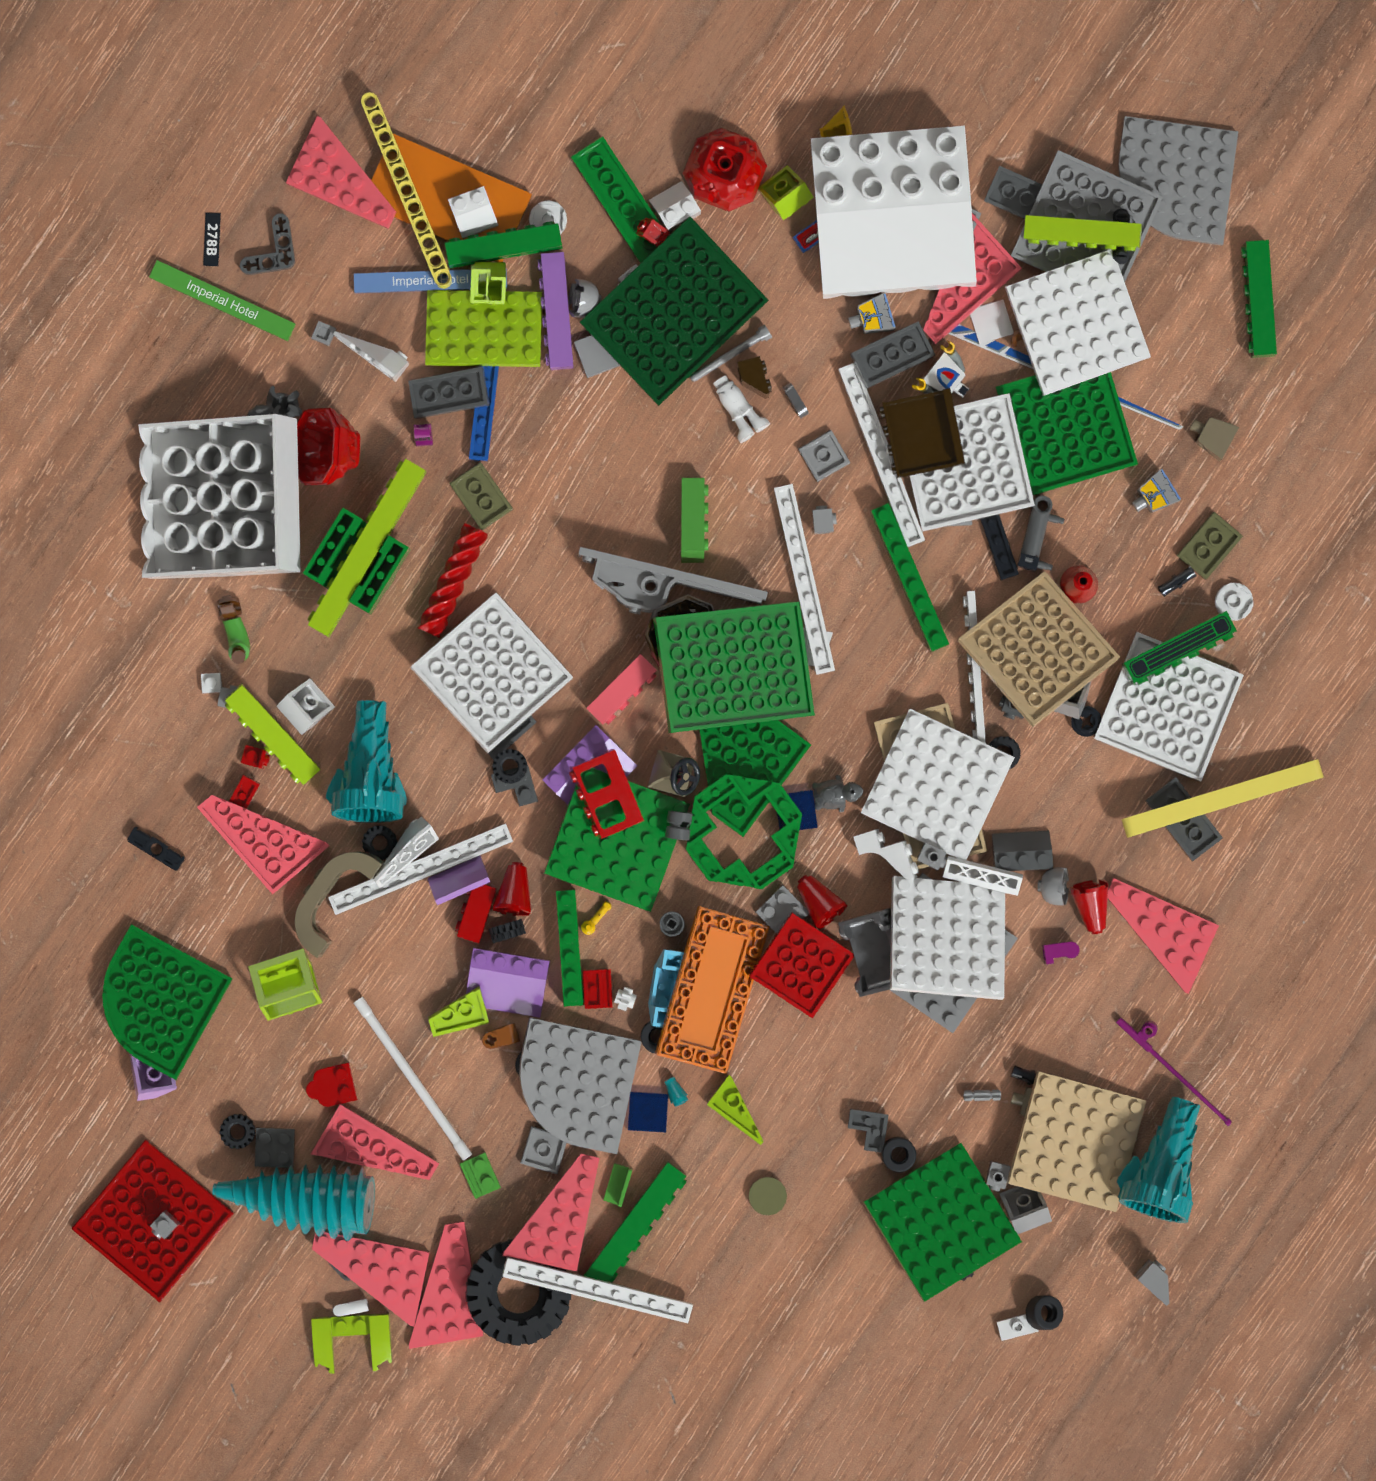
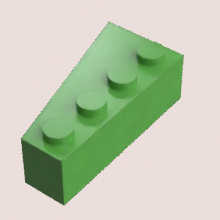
[681,478,708,563]

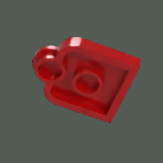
[306,1062,358,1107]

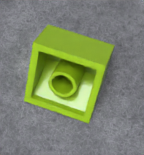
[758,165,814,220]

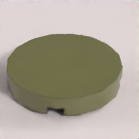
[749,1177,787,1216]

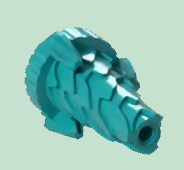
[326,700,407,823]
[1117,1097,1200,1223]

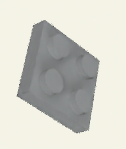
[756,886,809,933]

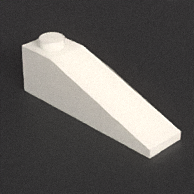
[333,331,409,382]
[374,817,439,888]

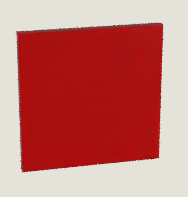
[71,1139,234,1303]

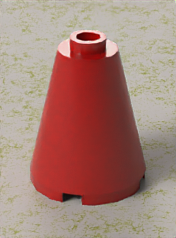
[1060,565,1098,603]
[493,862,531,916]
[797,875,848,929]
[1070,879,1108,934]

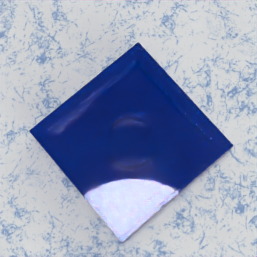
[777,790,818,830]
[628,1092,668,1133]

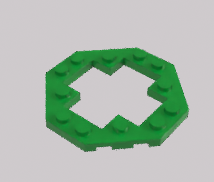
[686,773,802,889]

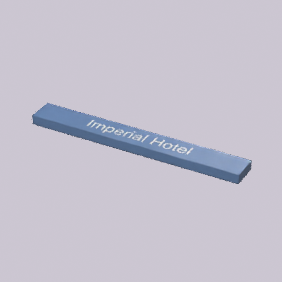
[354,269,507,293]

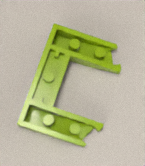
[311,1313,392,1374]

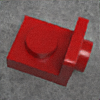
[636,218,670,247]
[241,745,270,769]

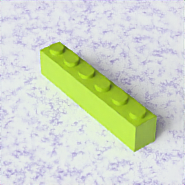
[1024,215,1142,251]
[225,683,320,785]

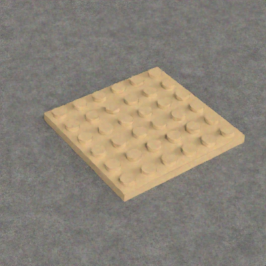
[958,571,1120,727]
[1007,1071,1146,1212]

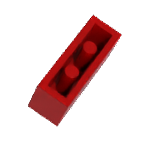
[455,885,497,943]

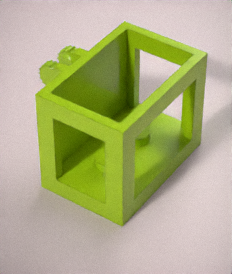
[248,948,323,1021]

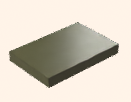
[449,462,513,531]
[1176,512,1243,580]

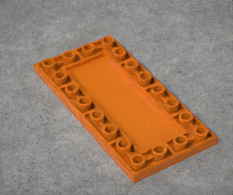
[371,133,532,262]
[655,906,769,1074]

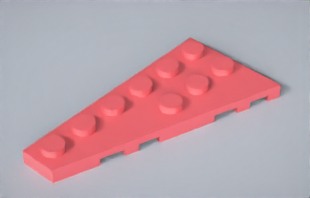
[311,1104,439,1180]

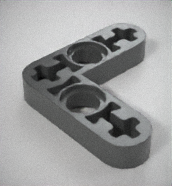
[240,214,295,275]

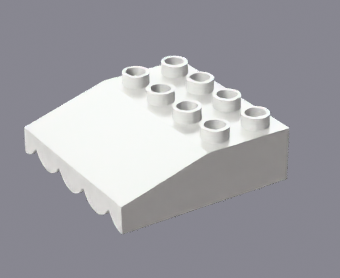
[811,126,977,299]
[138,414,301,579]

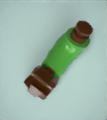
[217,595,250,664]

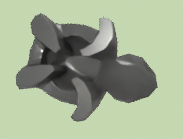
[247,386,302,417]
[812,775,864,812]

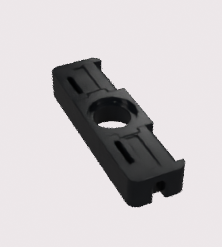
[127,827,186,871]

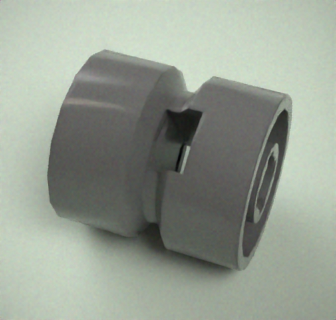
[665,810,692,840]
[660,911,684,936]

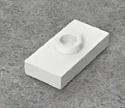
[996,1314,1039,1341]

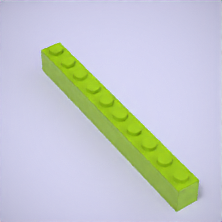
[307,459,427,638]

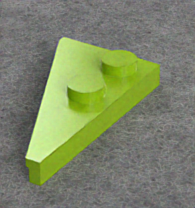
[707,1075,763,1145]

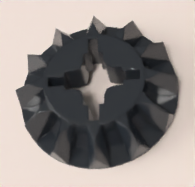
[1071,706,1102,737]

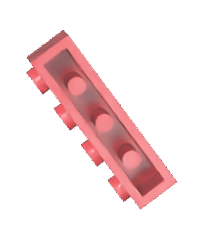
[586,654,657,725]

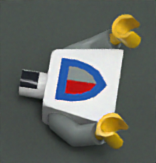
[912,340,969,398]

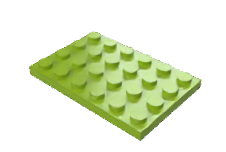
[425,290,542,367]

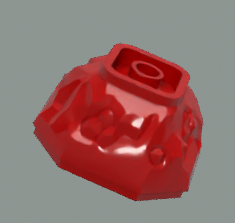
[682,128,767,212]
[297,408,360,485]

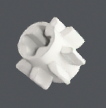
[614,987,637,1011]

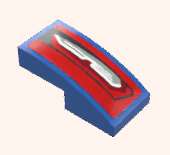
[793,220,819,253]

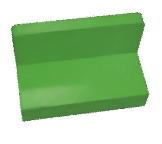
[603,1163,633,1207]

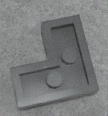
[491,765,538,807]
[848,1109,889,1153]

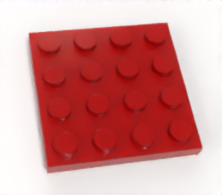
[749,912,854,1019]

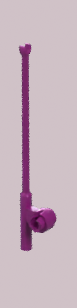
[1116,1017,1232,1126]

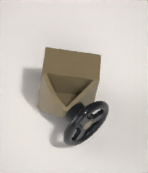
[648,750,700,797]

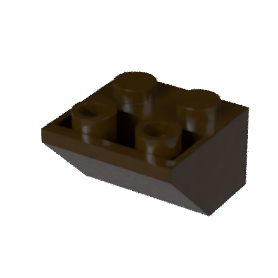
[737,356,772,399]

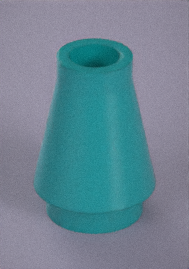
[664,1077,688,1107]

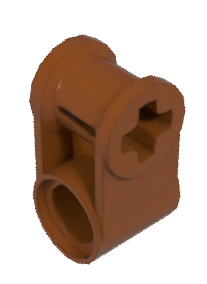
[482,1023,520,1049]

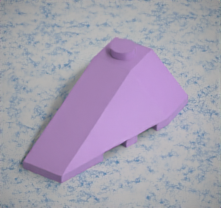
[130,1054,177,1101]

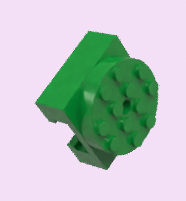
[303,508,411,615]

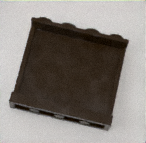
[879,388,965,478]

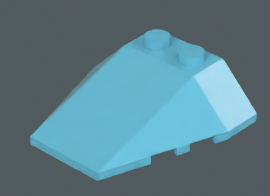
[648,949,684,1027]

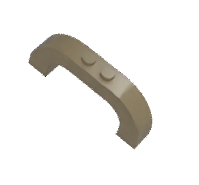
[295,851,385,958]

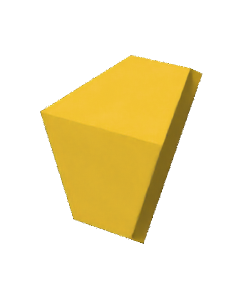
[819,105,853,138]

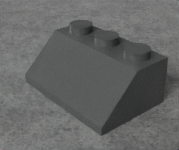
[992,830,1053,871]

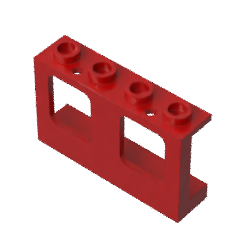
[569,749,644,839]

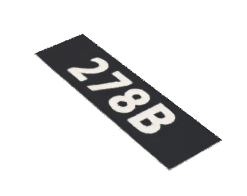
[203,213,221,266]

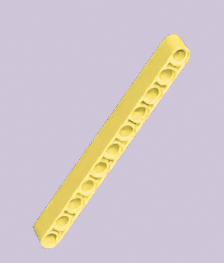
[361,92,452,289]
[1121,759,1324,838]

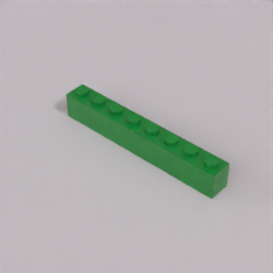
[870,503,949,653]
[583,1161,687,1301]

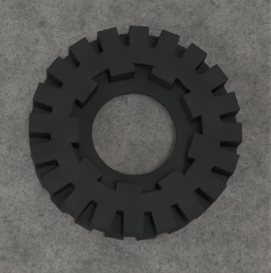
[465,1239,572,1346]

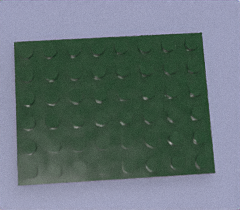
[579,216,769,406]

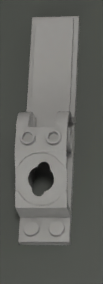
[579,547,768,614]

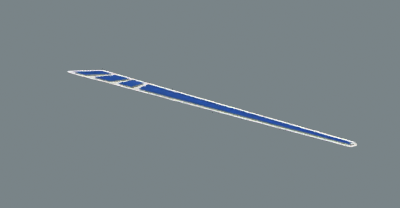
[949,324,1184,429]

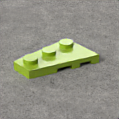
[428,986,489,1037]

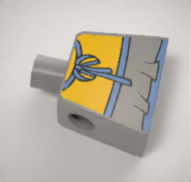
[848,293,896,334]
[1132,469,1181,513]

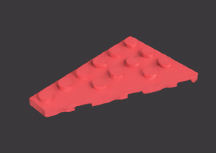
[286,116,396,229]
[923,213,1022,345]
[197,795,330,894]
[1108,878,1219,994]
[502,1154,599,1272]
[409,1221,484,1349]
[312,1231,429,1327]

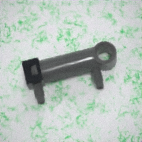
[1017,496,1065,572]

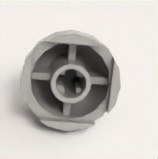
[568,279,602,318]
[1038,867,1069,906]

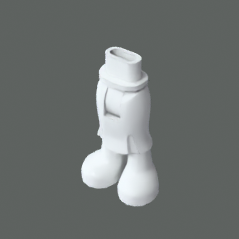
[713,375,770,443]

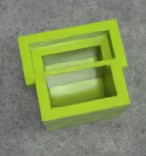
[470,262,506,304]

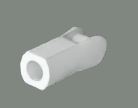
[333,1299,369,1316]

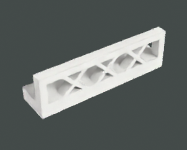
[943,856,1023,896]

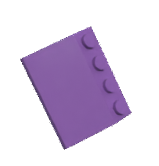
[543,725,637,805]
[466,948,550,1018]

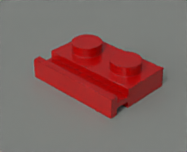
[583,969,613,1009]

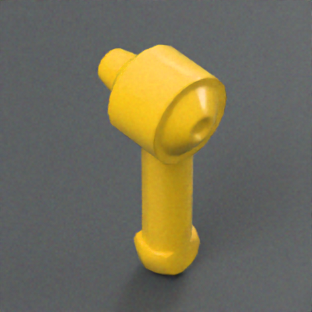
[581,901,612,935]

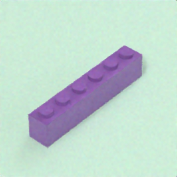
[538,252,574,370]

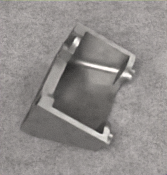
[838,908,891,997]

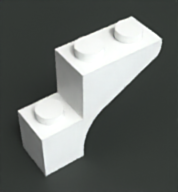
[854,829,918,880]

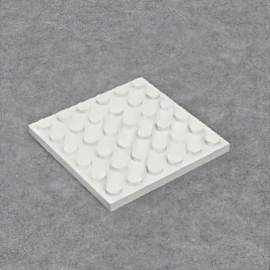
[1005,250,1151,396]
[910,393,1035,532]
[410,593,573,753]
[1093,632,1244,782]
[861,709,1015,860]
[890,876,1005,1000]

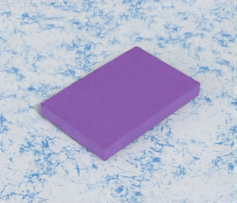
[427,856,490,905]

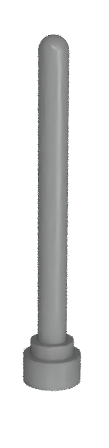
[690,324,772,382]

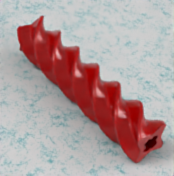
[417,523,488,638]

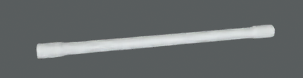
[353,996,472,1161]

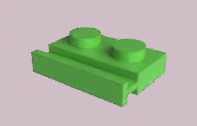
[460,1152,501,1199]

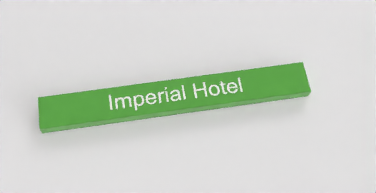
[149,260,296,342]

